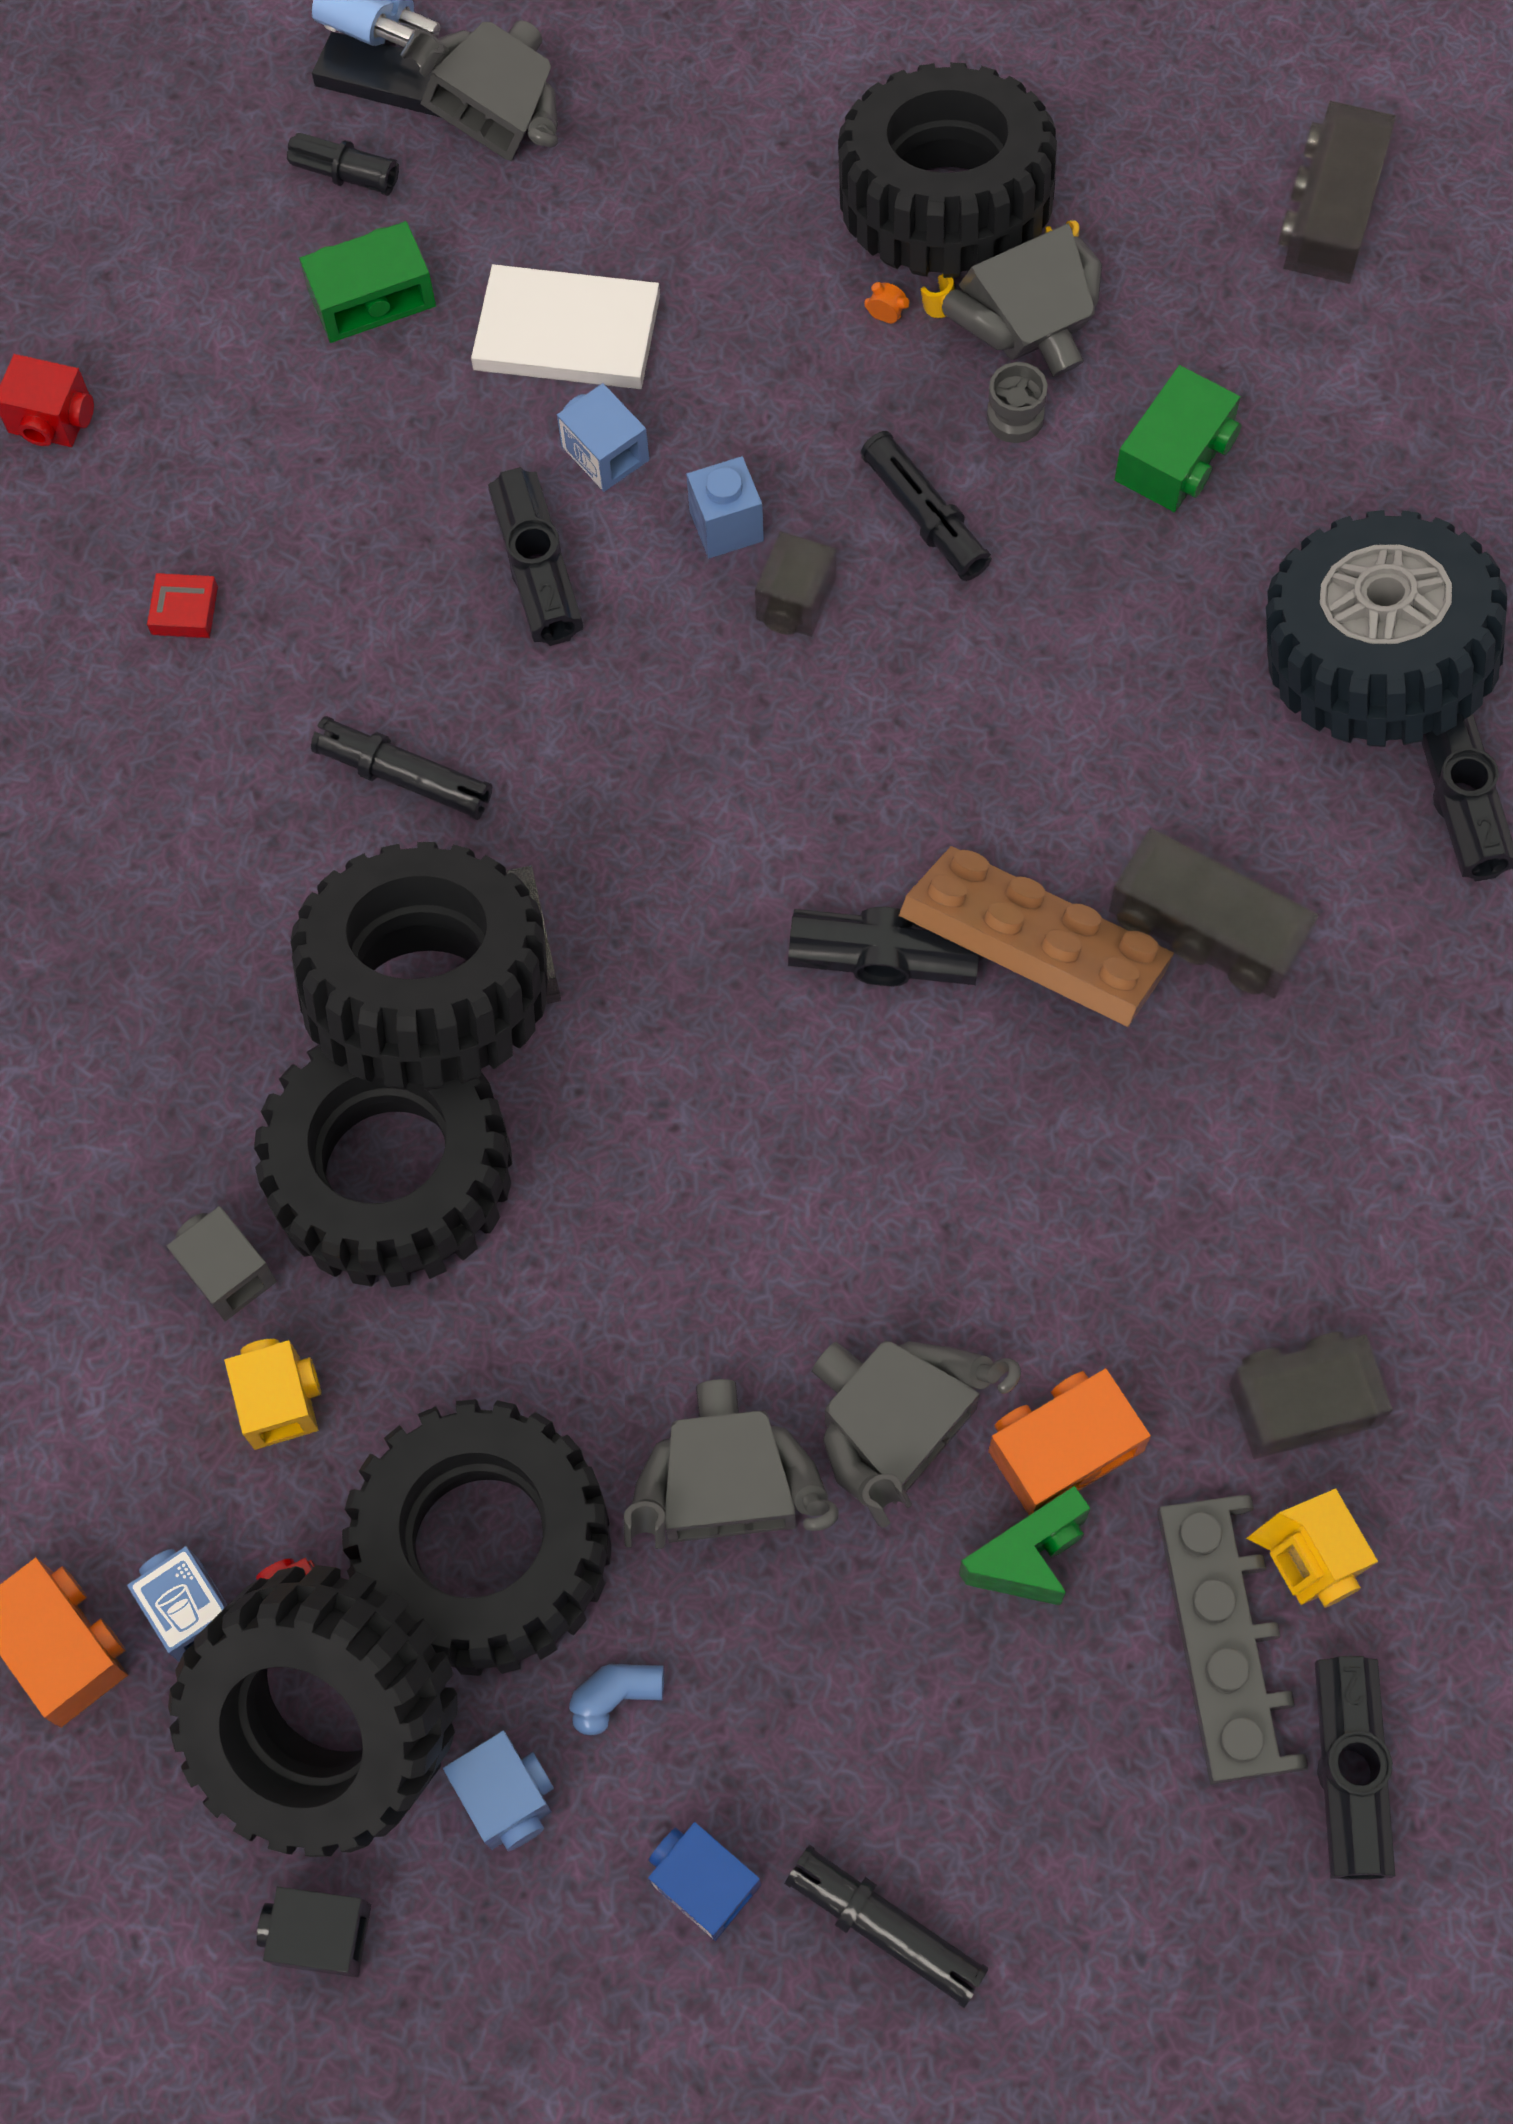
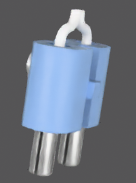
[312,0,440,47]

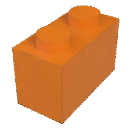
[988,1368,1151,1515]
[0,1557,128,1728]

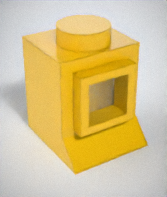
[1246,1488,1378,1608]

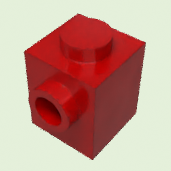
[0,354,94,447]

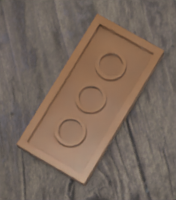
[899,846,1174,1027]

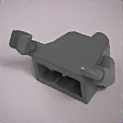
[400,20,558,161]
[811,1340,1021,1528]
[624,1379,839,1549]

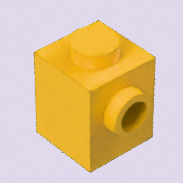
[224,1339,321,1450]

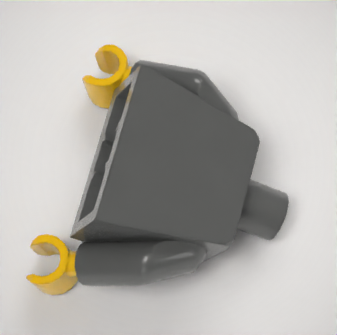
[921,220,1102,377]

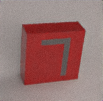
[147,573,218,638]

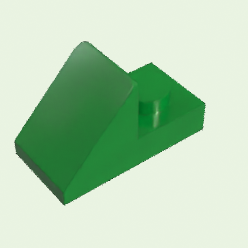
[959,1486,1090,1605]

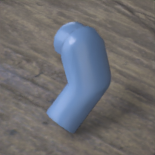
[569,1664,664,1735]

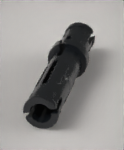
[860,431,992,581]
[311,716,493,820]
[784,1845,989,2008]

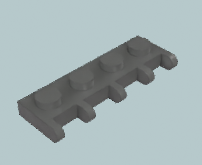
[1157,1495,1308,1785]

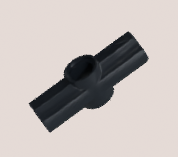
[488,467,583,646]
[1421,713,1513,882]
[788,907,979,987]
[1315,1656,1396,1880]

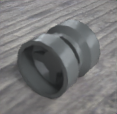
[986,362,1048,443]

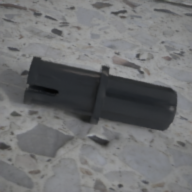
[287,133,399,196]

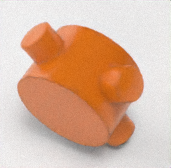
[864,282,909,324]

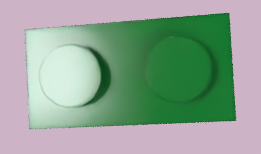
[299,221,436,343]
[1114,365,1241,512]

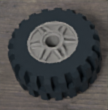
[1266,510,1507,747]

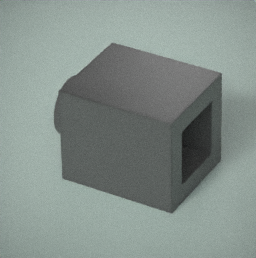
[167,1206,277,1322]

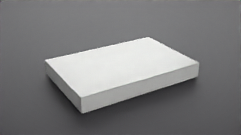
[471,264,660,389]

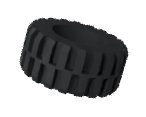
[838,62,1057,278]
[290,842,548,1090]
[254,1044,513,1287]
[342,1399,612,1676]
[168,1565,458,1857]

